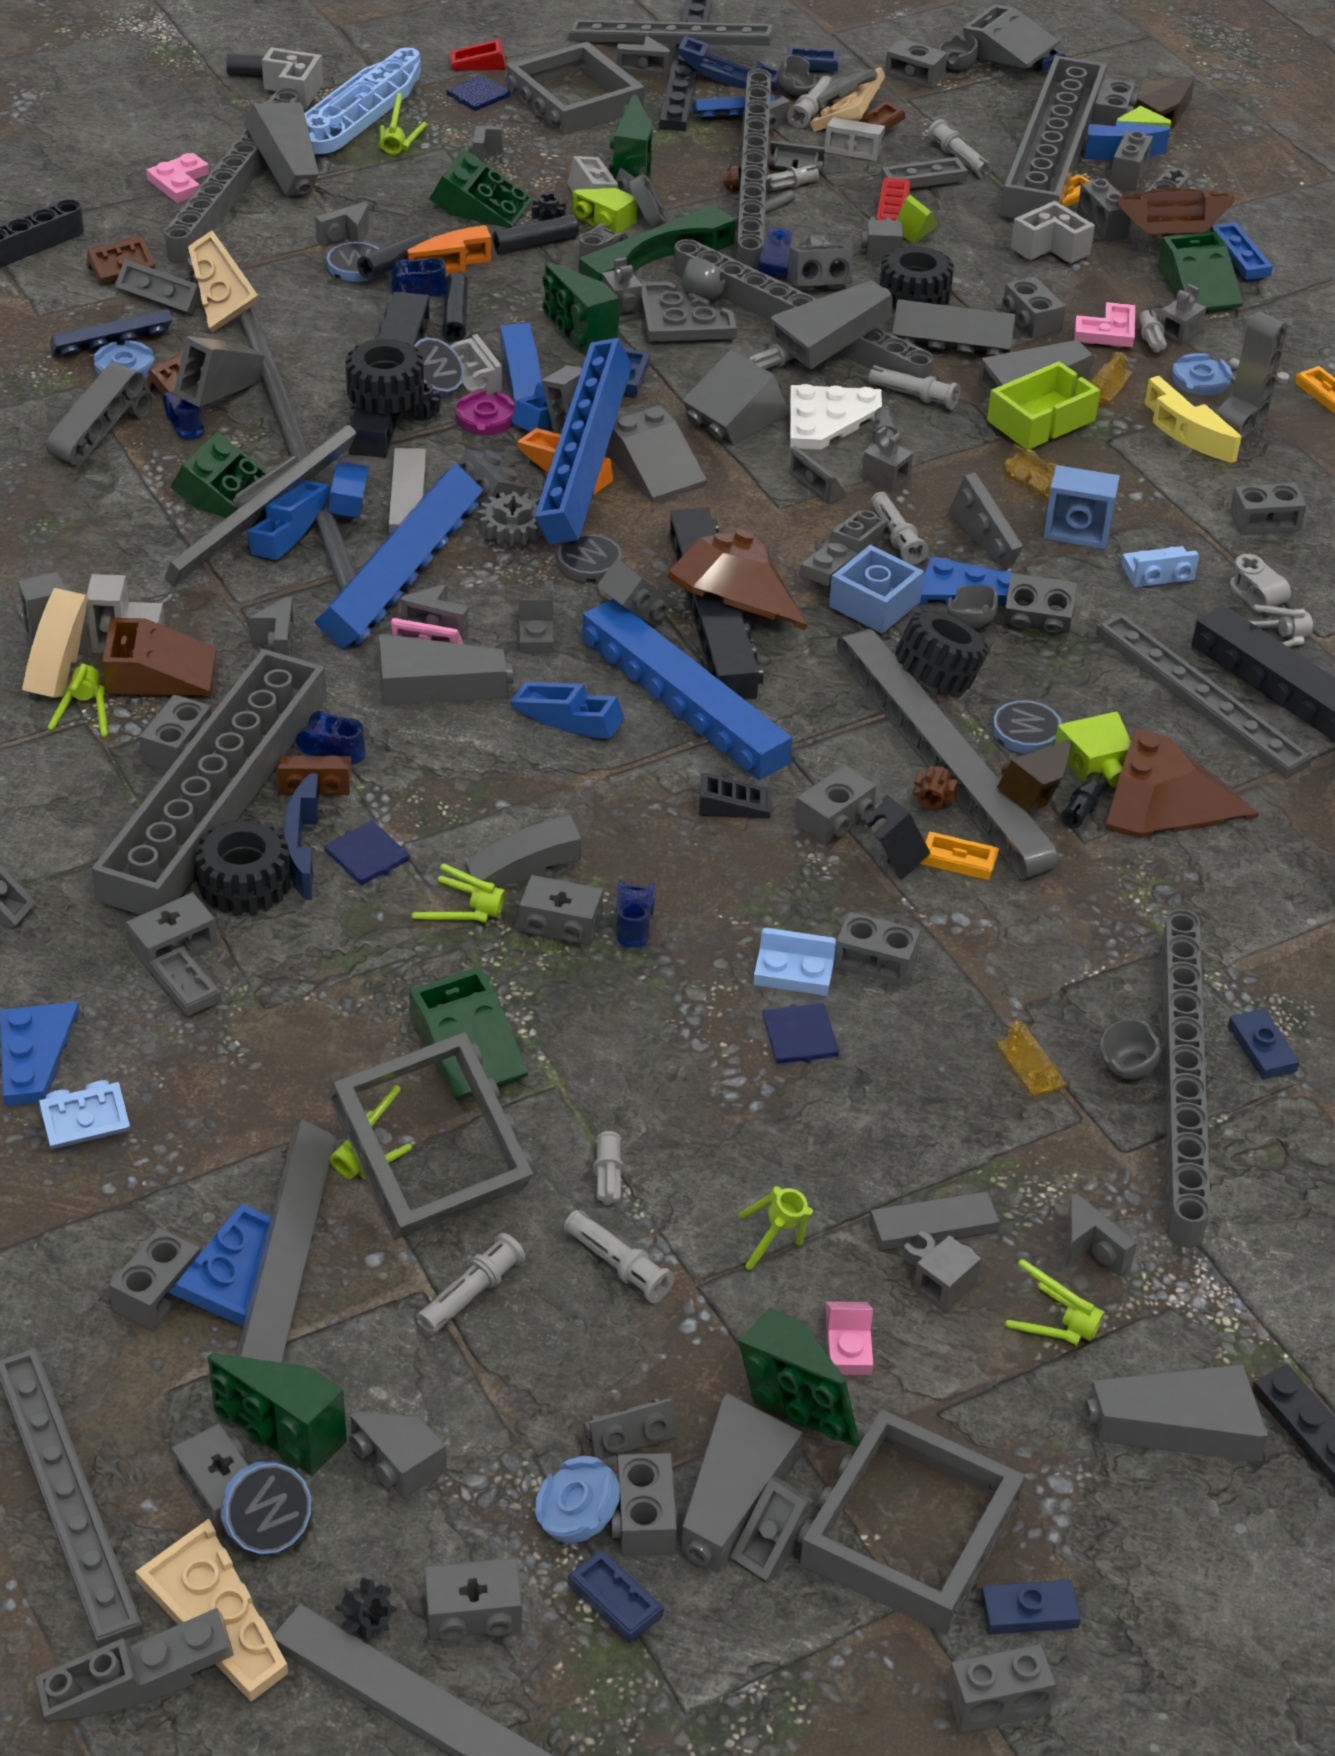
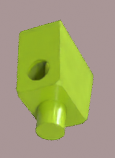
[1055,711,1131,788]

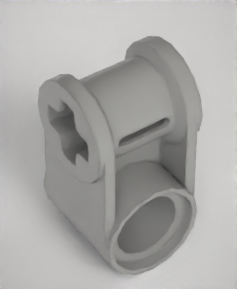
[1229,554,1291,613]

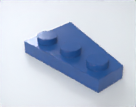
[0,1001,80,1106]

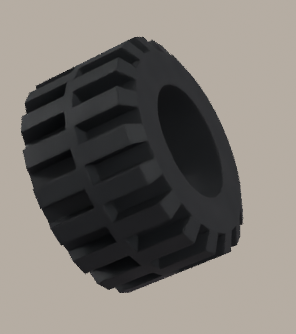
[879,246,954,310]
[345,338,424,414]
[895,610,989,692]
[195,819,291,915]

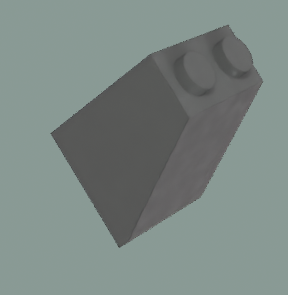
[682,349,789,445]

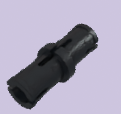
[1061,772,1108,829]

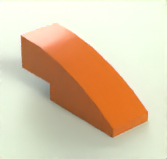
[407,225,491,278]
[517,428,614,495]

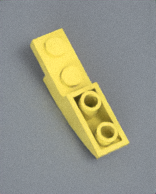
[1145,376,1242,463]

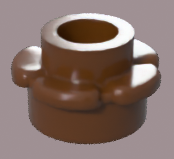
[723,164,741,192]

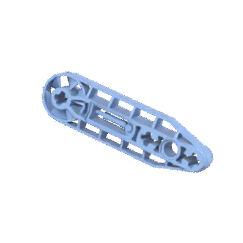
[305,48,421,154]

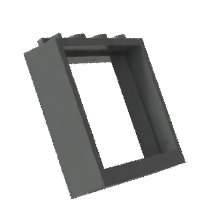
[505,41,645,136]
[328,1032,534,1240]
[797,1409,1025,1635]

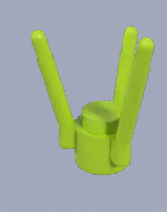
[378,93,427,155]
[48,664,108,738]
[411,864,506,923]
[330,1085,412,1179]
[738,1186,813,1270]
[1005,1259,1105,1345]

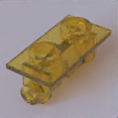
[1090,352,1133,404]
[1003,444,1057,497]
[996,1020,1067,1098]

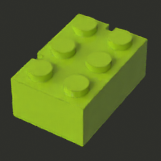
[987,361,1100,450]

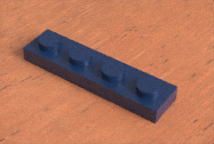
[49,309,172,357]

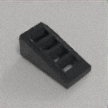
[699,773,771,818]

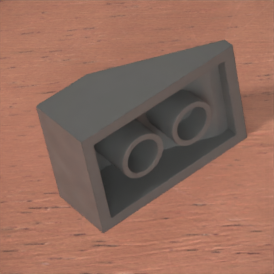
[606,406,707,503]

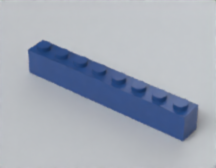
[534,338,632,544]
[314,463,483,650]
[582,598,793,781]

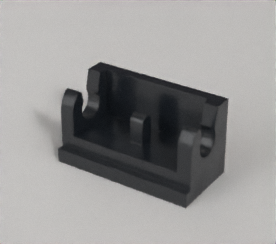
[866,795,931,879]

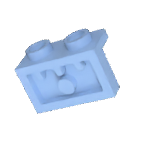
[1121,546,1199,588]
[753,928,836,996]
[39,1080,130,1150]

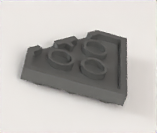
[641,282,737,343]

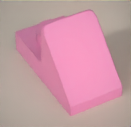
[825,1301,873,1375]

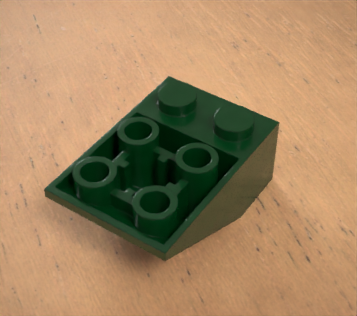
[609,95,653,180]
[429,149,533,228]
[1158,231,1243,311]
[542,262,619,356]
[170,432,268,527]
[409,967,528,1100]
[738,1308,860,1447]
[208,1353,347,1476]

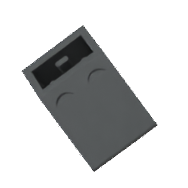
[963,4,1060,69]

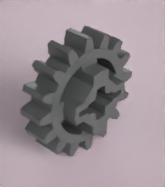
[478,491,544,546]

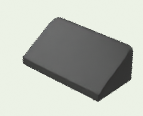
[790,446,846,504]

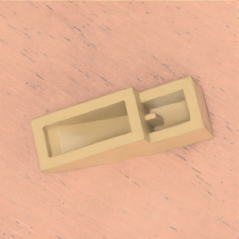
[22,588,88,697]

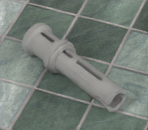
[787,76,832,128]
[927,119,992,178]
[868,365,960,410]
[870,492,929,565]
[564,1209,674,1303]
[416,1233,526,1336]

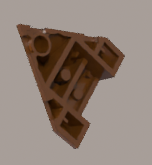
[1118,186,1234,239]
[667,529,807,630]
[1105,728,1259,838]

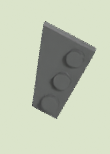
[948,472,1023,568]

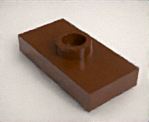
[859,101,906,131]

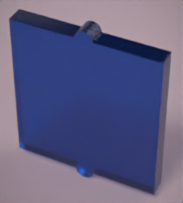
[446,75,510,111]
[324,821,410,885]
[762,1003,839,1064]

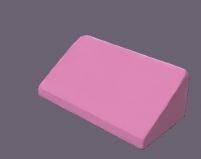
[391,618,463,644]

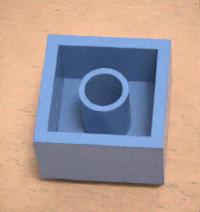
[1043,465,1120,549]
[829,545,924,634]

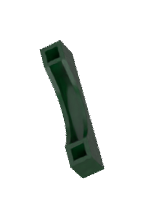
[579,205,735,282]

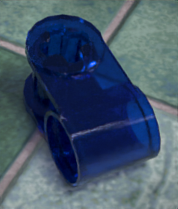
[758,228,792,278]
[391,257,446,297]
[163,391,205,440]
[295,711,366,765]
[616,880,656,948]

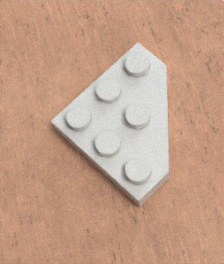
[790,384,882,450]

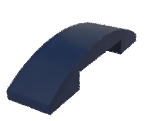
[677,35,779,89]
[284,773,319,900]

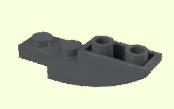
[799,510,888,586]
[35,1608,234,1721]

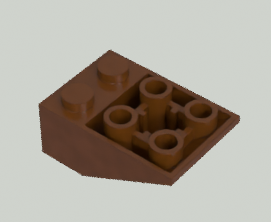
[102,618,217,696]

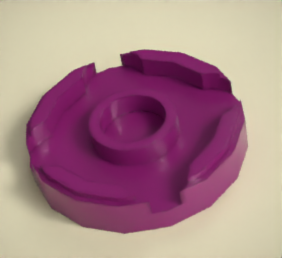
[456,391,515,435]

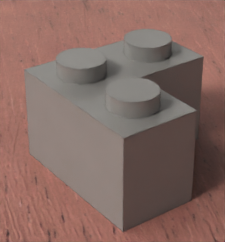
[262,47,323,110]
[1011,201,1095,264]
[86,574,165,653]

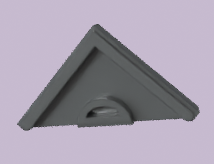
[816,68,878,109]

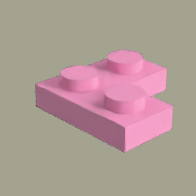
[146,153,209,203]
[1074,302,1135,348]

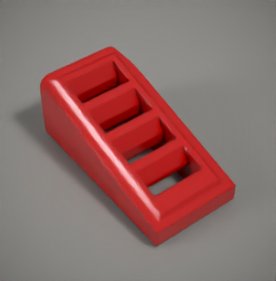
[450,39,507,70]
[876,178,910,221]

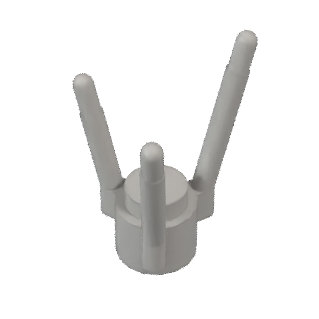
[1249,605,1313,648]

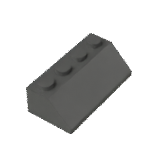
[892,299,1015,357]

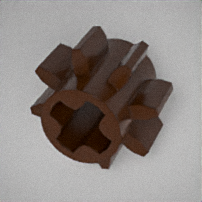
[912,766,958,810]

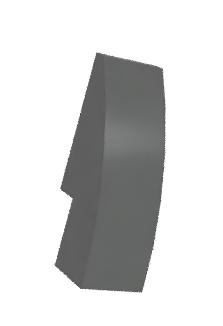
[466,815,581,887]

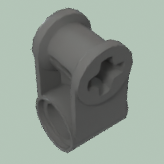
[579,223,628,258]

